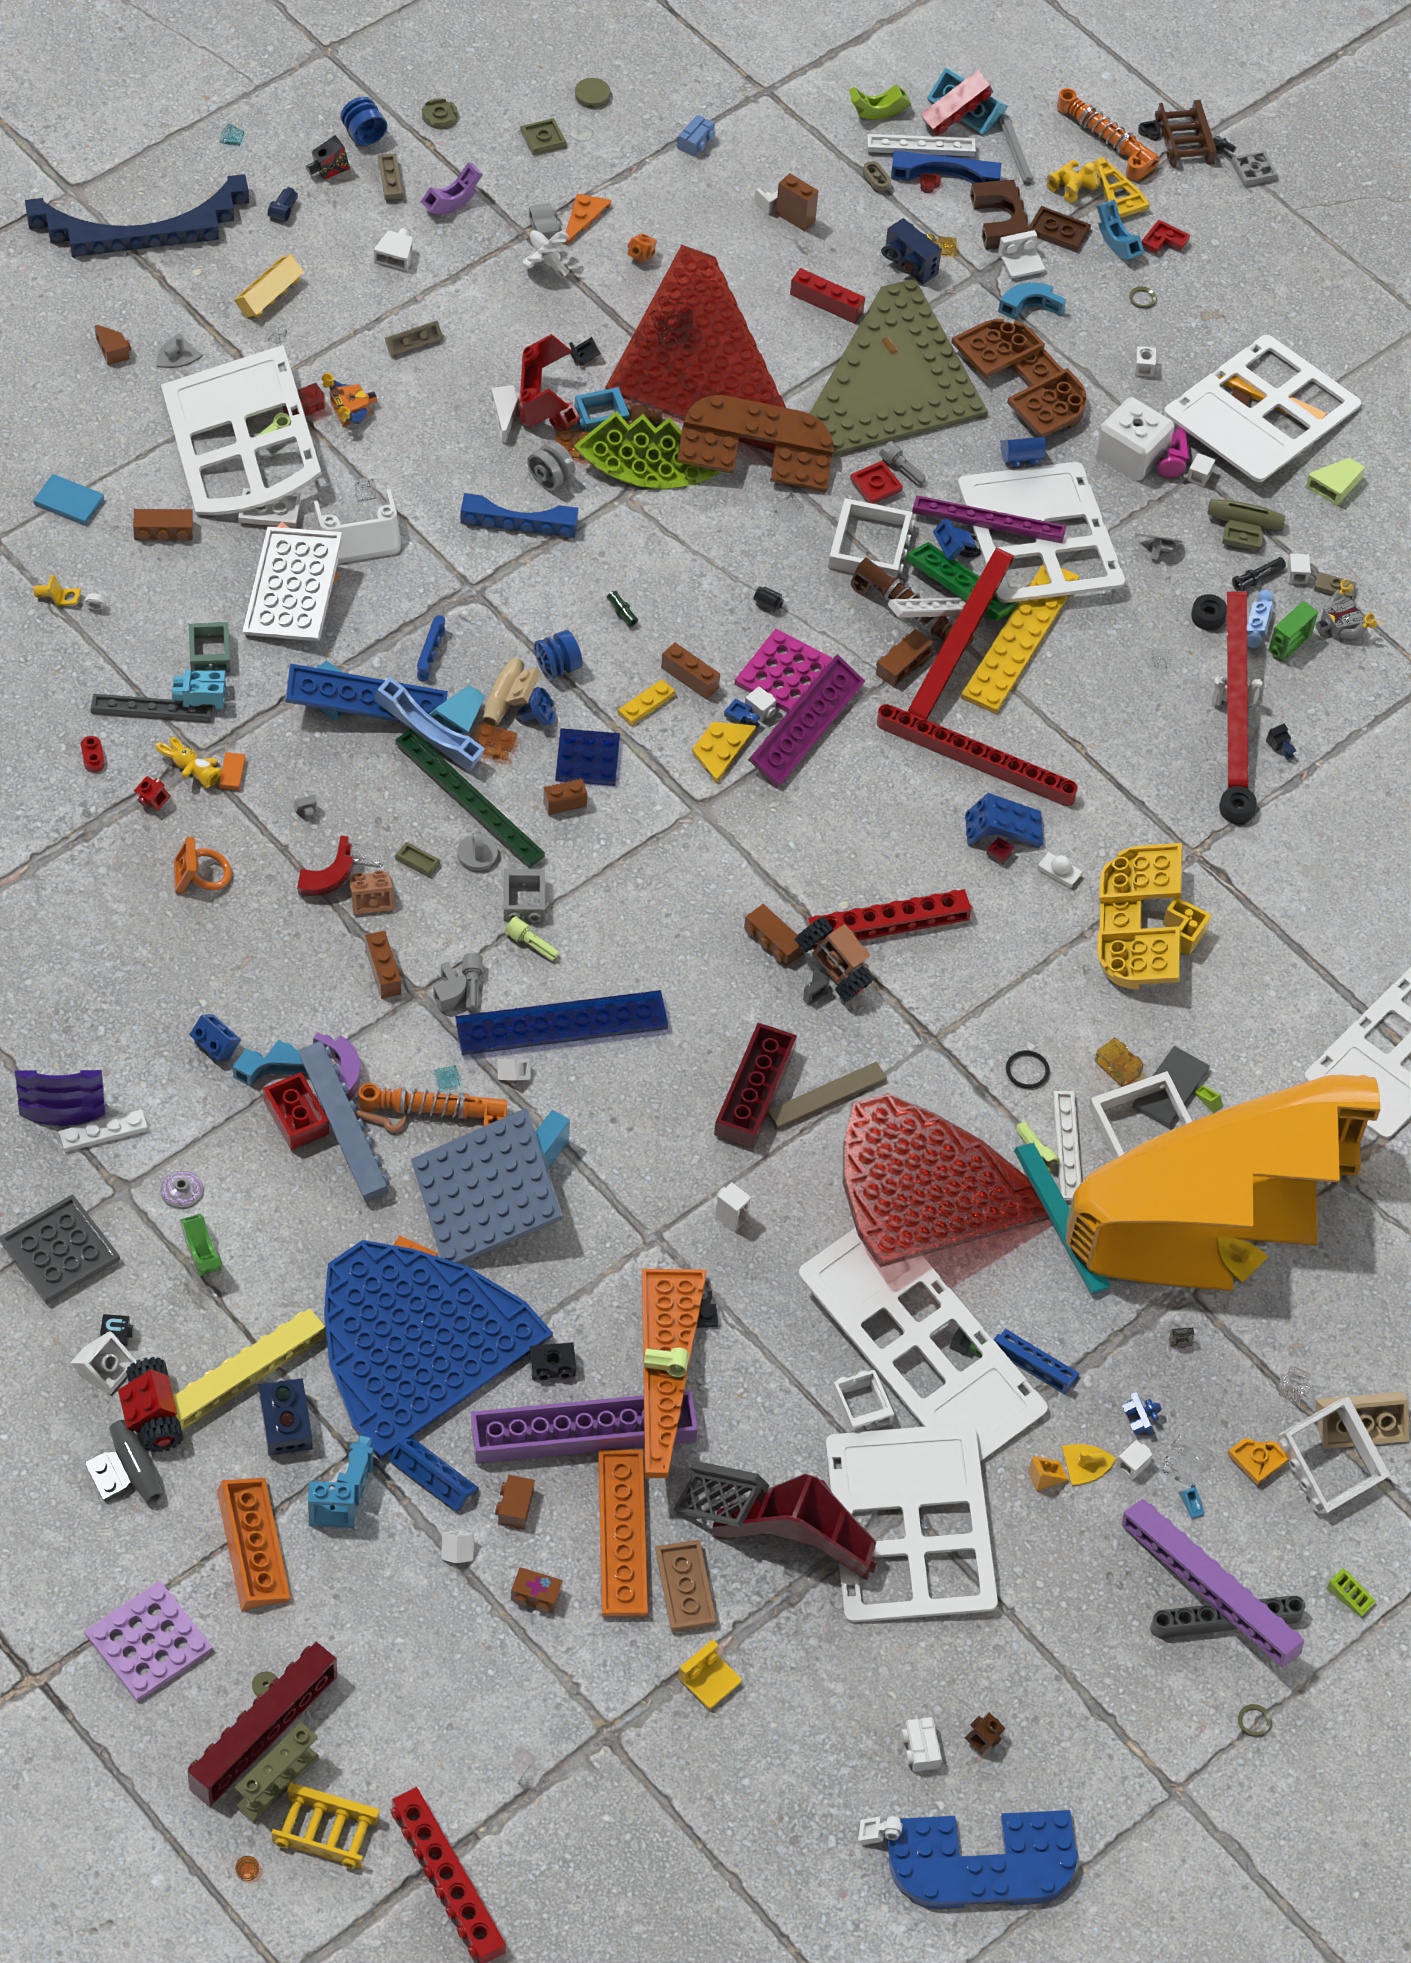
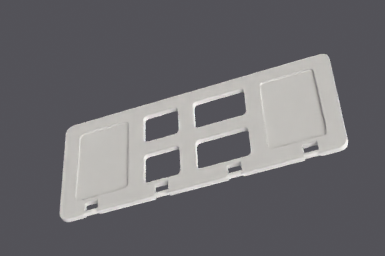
[1304,967,1411,1139]
[798,1212,1048,1462]

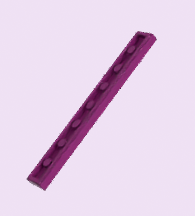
[912,495,1066,543]

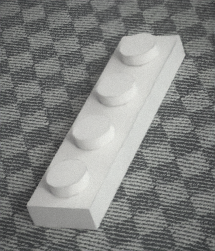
[59,1109,148,1153]

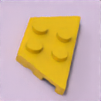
[692,722,756,783]

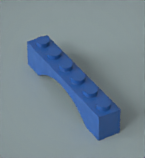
[891,151,1002,183]
[460,493,579,538]

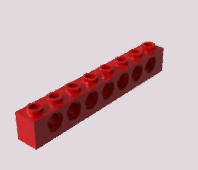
[806,889,972,949]
[390,1787,506,1963]

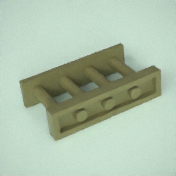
[235,1722,319,1824]

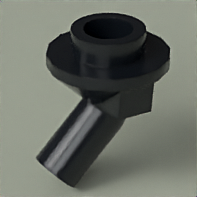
[1213,136,1237,154]

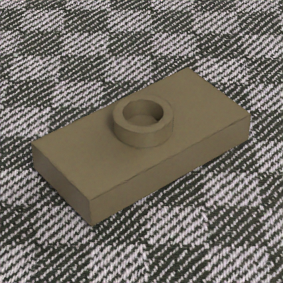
[1314,572,1357,600]

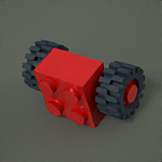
[118,1357,184,1452]

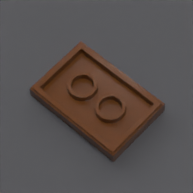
[1030,206,1091,253]

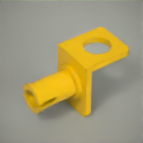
[33,575,81,606]

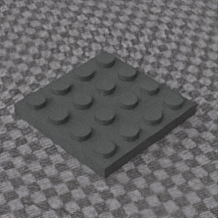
[0,1194,120,1303]

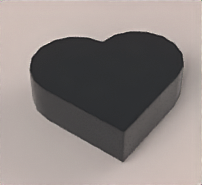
[1138,120,1161,140]

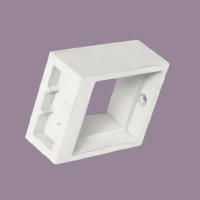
[832,1370,894,1433]

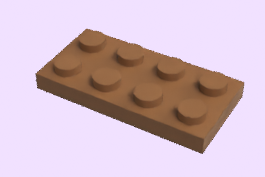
[655,1540,716,1632]

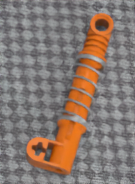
[1057,88,1160,181]
[359,1083,508,1127]

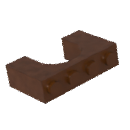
[970,179,1032,249]

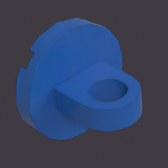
[517,687,556,726]

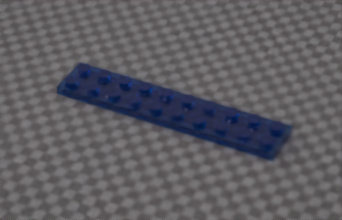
[455,990,668,1055]

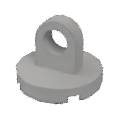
[457,832,498,872]

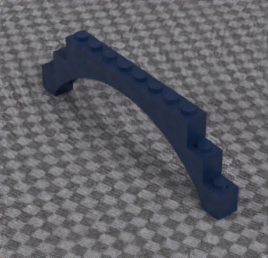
[25,174,249,257]

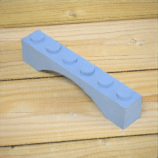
[374,676,485,772]

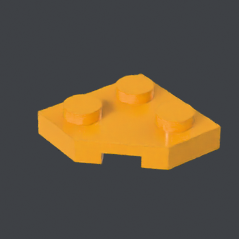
[1227,1438,1289,1485]

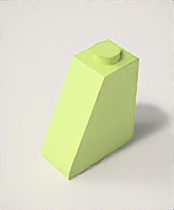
[1306,458,1365,506]

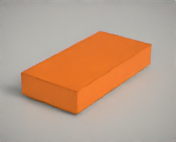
[219,752,246,791]

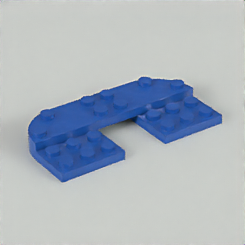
[886,1810,1078,1909]

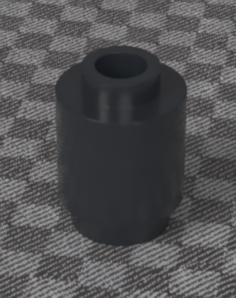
[753,586,784,612]

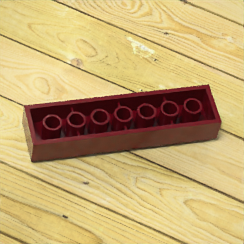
[187,1641,337,1807]

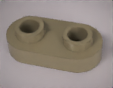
[863,161,891,192]

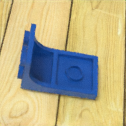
[965,793,1043,848]

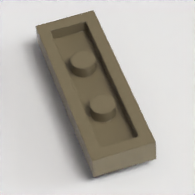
[378,153,403,200]
[385,320,443,356]

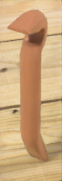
[323,1110,407,1133]

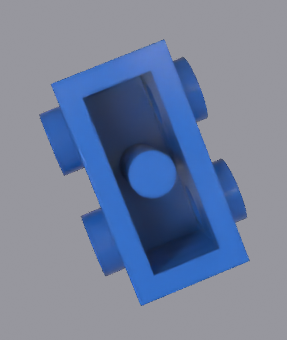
[189,1014,242,1061]

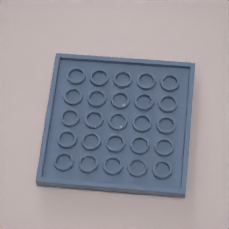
[411,1108,564,1264]

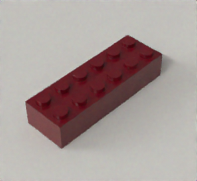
[714,1023,797,1149]

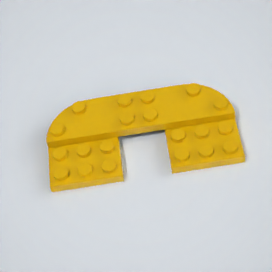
[1097,843,1183,989]

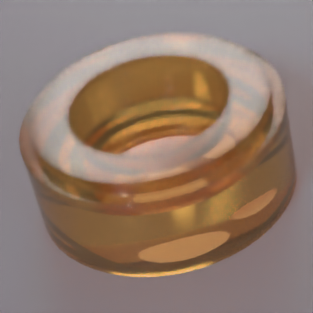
[235,1856,259,1881]

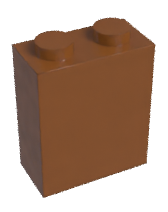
[776,173,819,231]

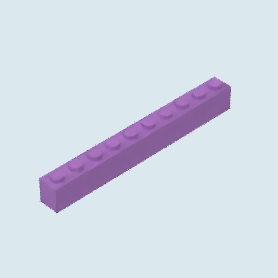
[1122,1499,1304,1668]

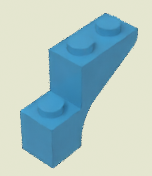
[232,1040,308,1087]

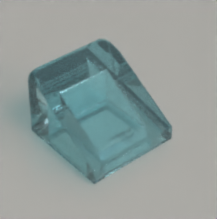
[219,123,244,146]
[434,1065,460,1090]

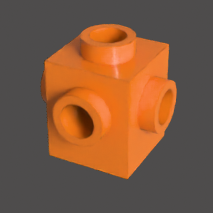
[627,233,657,262]

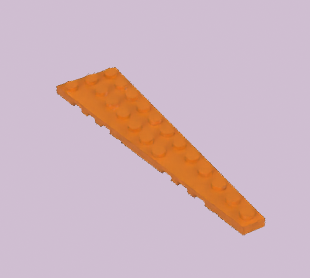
[642,1269,707,1478]

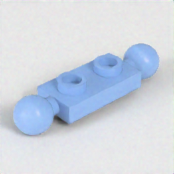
[1247,589,1274,648]

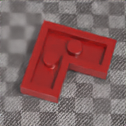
[1141,220,1190,254]

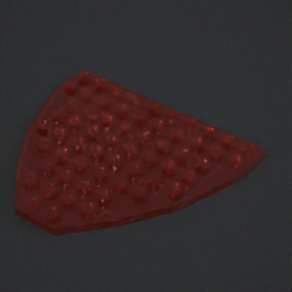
[842,1093,1050,1267]

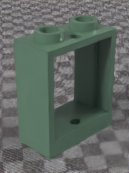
[188,622,231,673]

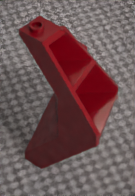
[712,1474,877,1580]

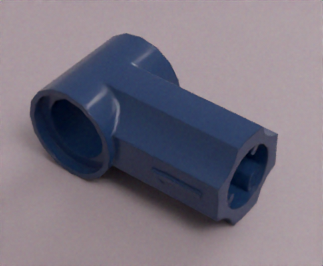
[267,187,298,222]

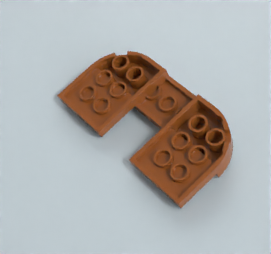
[951,319,1086,437]
[677,395,834,493]

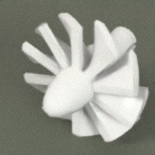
[522,229,570,279]

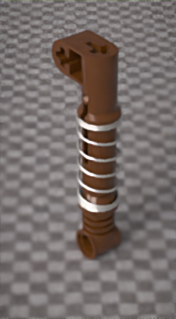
[851,557,974,648]

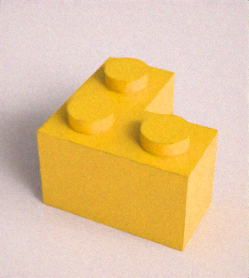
[1163,898,1212,956]

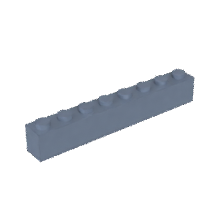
[298,1041,390,1203]

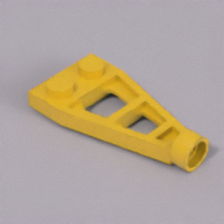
[1094,157,1150,218]

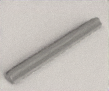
[999,114,1033,184]

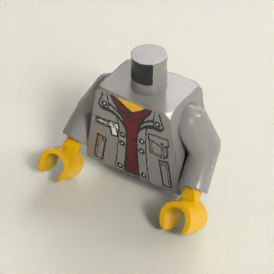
[1316,579,1378,640]

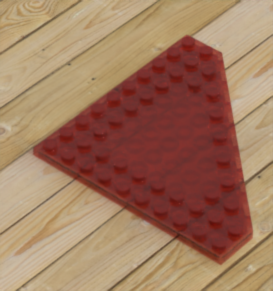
[605,244,786,454]

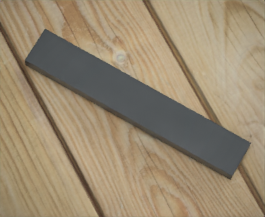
[90,694,213,723]

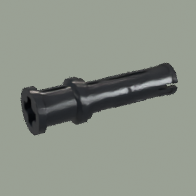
[1232,557,1286,591]

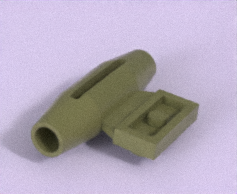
[1207,499,1285,551]

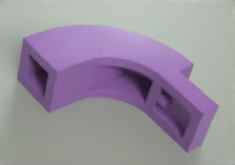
[420,162,483,214]
[313,1032,360,1101]

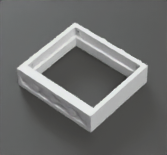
[828,498,915,577]
[1089,1071,1192,1159]
[1277,1397,1391,1514]

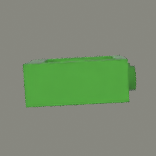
[1268,601,1319,662]

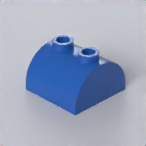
[1000,437,1046,466]

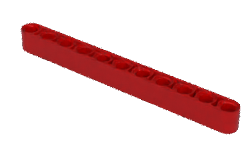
[907,547,1014,720]
[1227,591,1248,789]
[876,704,1078,806]

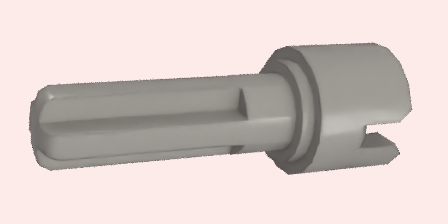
[879,441,926,485]
[462,953,483,1011]

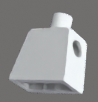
[374,228,413,272]

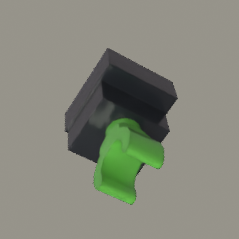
[949,1327,984,1358]

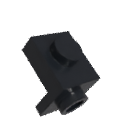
[569,337,601,365]

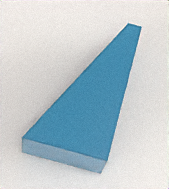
[1179,1487,1204,1518]

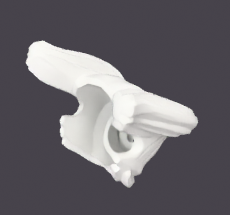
[1212,676,1263,707]

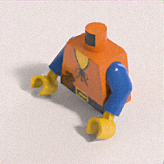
[321,373,377,427]

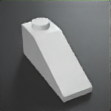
[491,385,520,443]

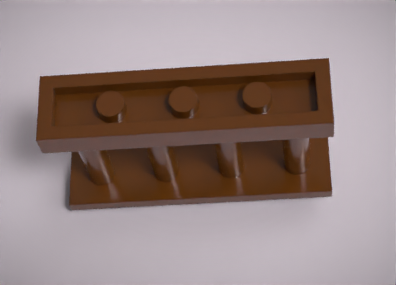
[1155,100,1217,168]

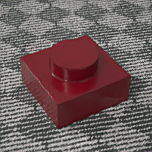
[986,837,1015,865]

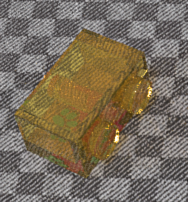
[1094,1037,1144,1087]

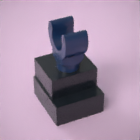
[1266,723,1296,760]

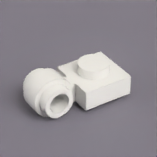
[858,1816,903,1845]

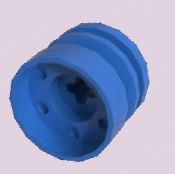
[340,96,388,146]
[534,630,583,680]

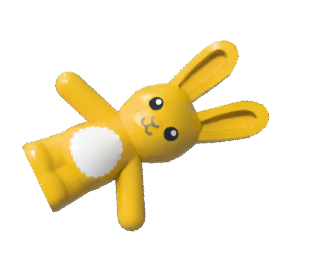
[155,736,222,788]

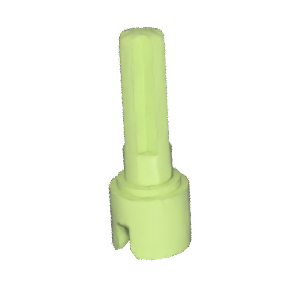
[505,916,559,961]
[1016,1121,1060,1172]

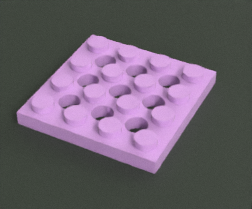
[84,1581,213,1703]

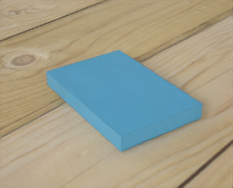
[33,474,104,525]

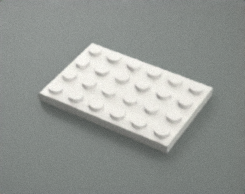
[243,527,344,641]

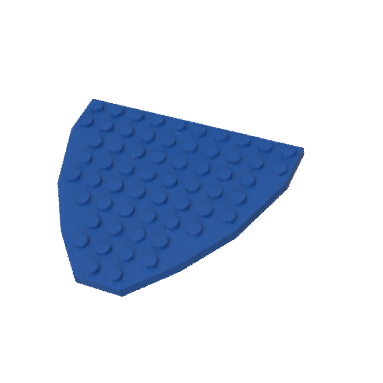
[324,1240,553,1460]

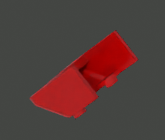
[520,334,571,428]

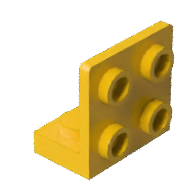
[678,1639,742,1709]

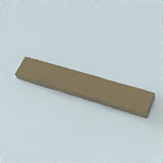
[768,1061,887,1130]

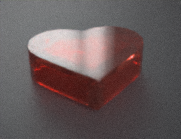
[919,173,941,193]

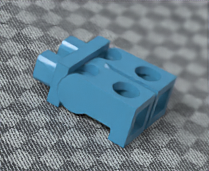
[337,1436,373,1506]

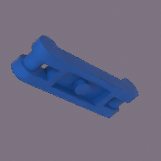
[417,615,445,682]

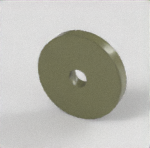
[252,1671,278,1696]

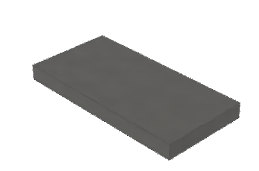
[1132,1046,1210,1128]

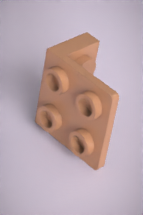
[348,870,394,914]

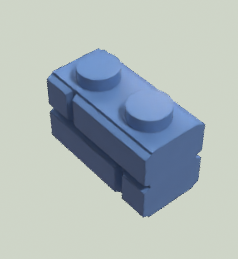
[677,115,716,157]

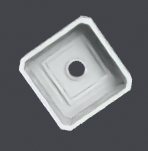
[1095,397,1174,481]

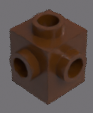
[965,1712,1006,1754]

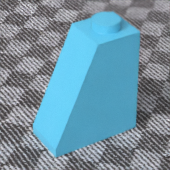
[429,685,485,735]

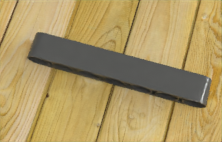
[1150,1595,1306,1638]

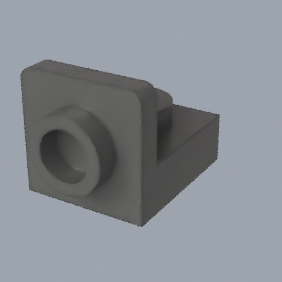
[803,969,829,1005]

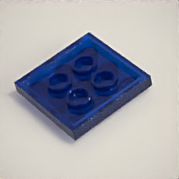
[555,728,620,786]

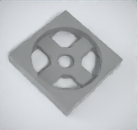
[1231,150,1279,187]

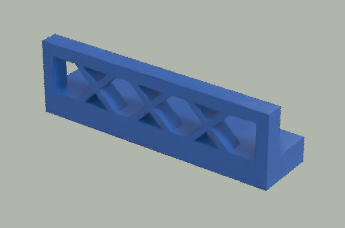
[993,1328,1079,1395]
[389,1437,479,1512]

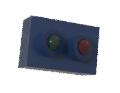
[881,218,942,285]
[258,1378,313,1456]

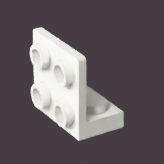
[998,230,1045,279]

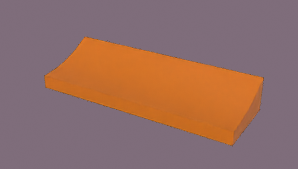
[217,1478,290,1612]

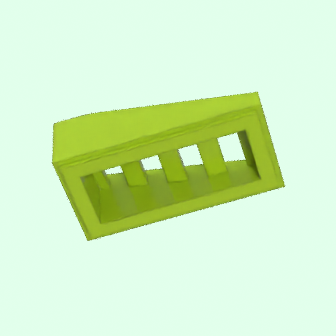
[1327,1568,1376,1618]

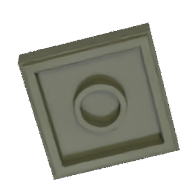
[520,118,567,155]

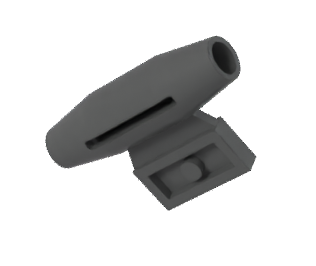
[85,1420,162,1504]

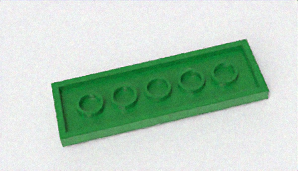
[905,542,1019,621]

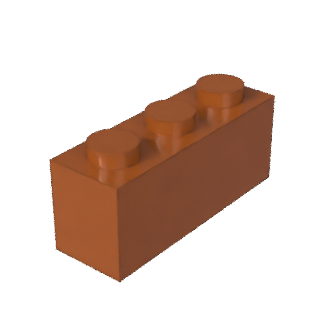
[133,509,194,540]
[876,629,933,687]
[661,642,720,700]
[744,904,804,967]
[365,930,401,999]

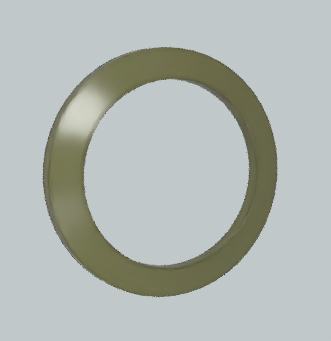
[1129,286,1156,308]
[1238,1704,1271,1736]

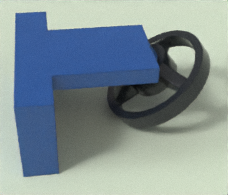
[933,519,981,561]

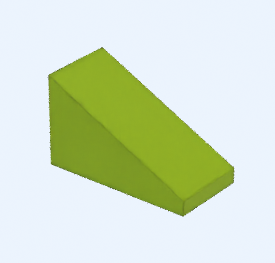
[1194,1085,1223,1113]

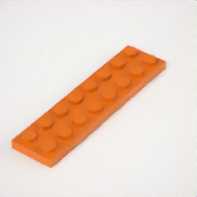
[598,1449,648,1617]

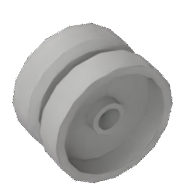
[527,441,576,491]

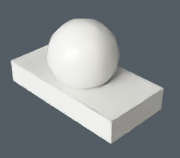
[1037,852,1083,889]

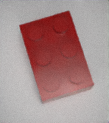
[263,1072,329,1150]

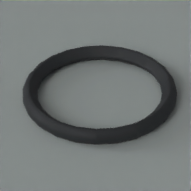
[1006,1050,1050,1088]

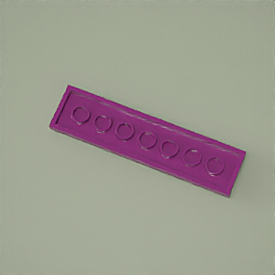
[748,654,865,787]

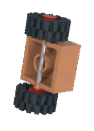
[795,917,874,1002]

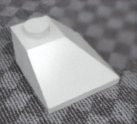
[70,1331,136,1394]

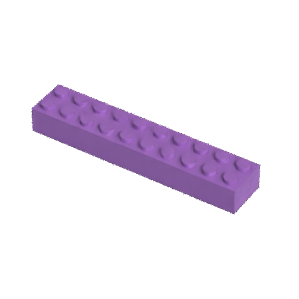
[471,1391,698,1464]

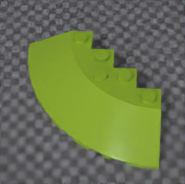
[573,411,721,489]

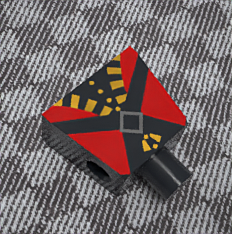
[305,135,350,179]

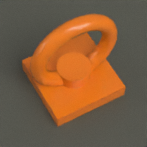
[174,836,232,894]

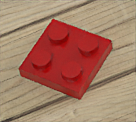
[850,460,903,504]

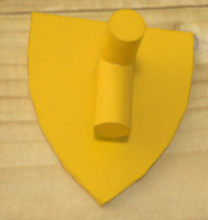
[1217,1237,1269,1283]
[1062,1444,1116,1486]

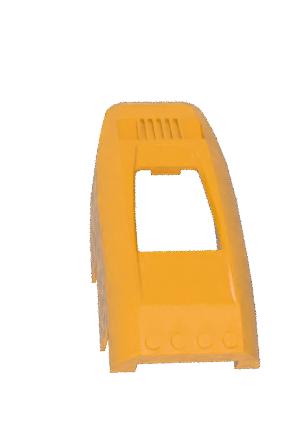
[1066,1075,1381,1291]

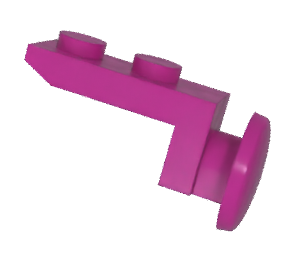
[1157,426,1189,478]

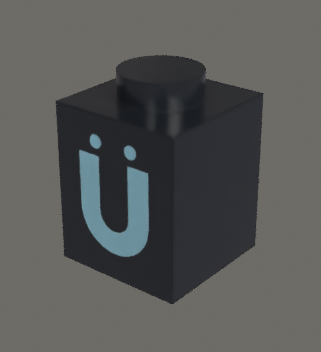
[100,1314,134,1346]

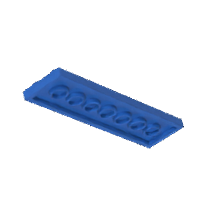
[285,663,448,723]

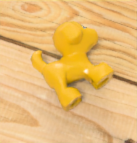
[1046,160,1101,203]

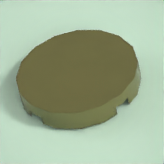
[575,78,610,108]
[422,98,458,129]

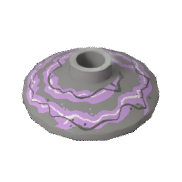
[160,1171,204,1209]

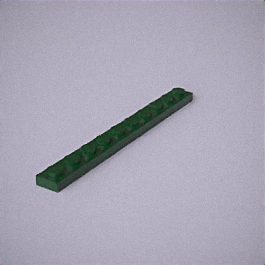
[395,729,545,868]

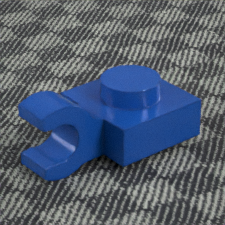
[724,698,760,729]

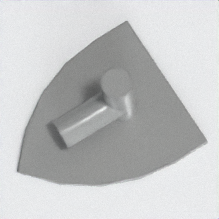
[156,334,203,368]
[1136,533,1183,560]

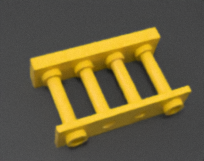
[271,1782,380,1869]

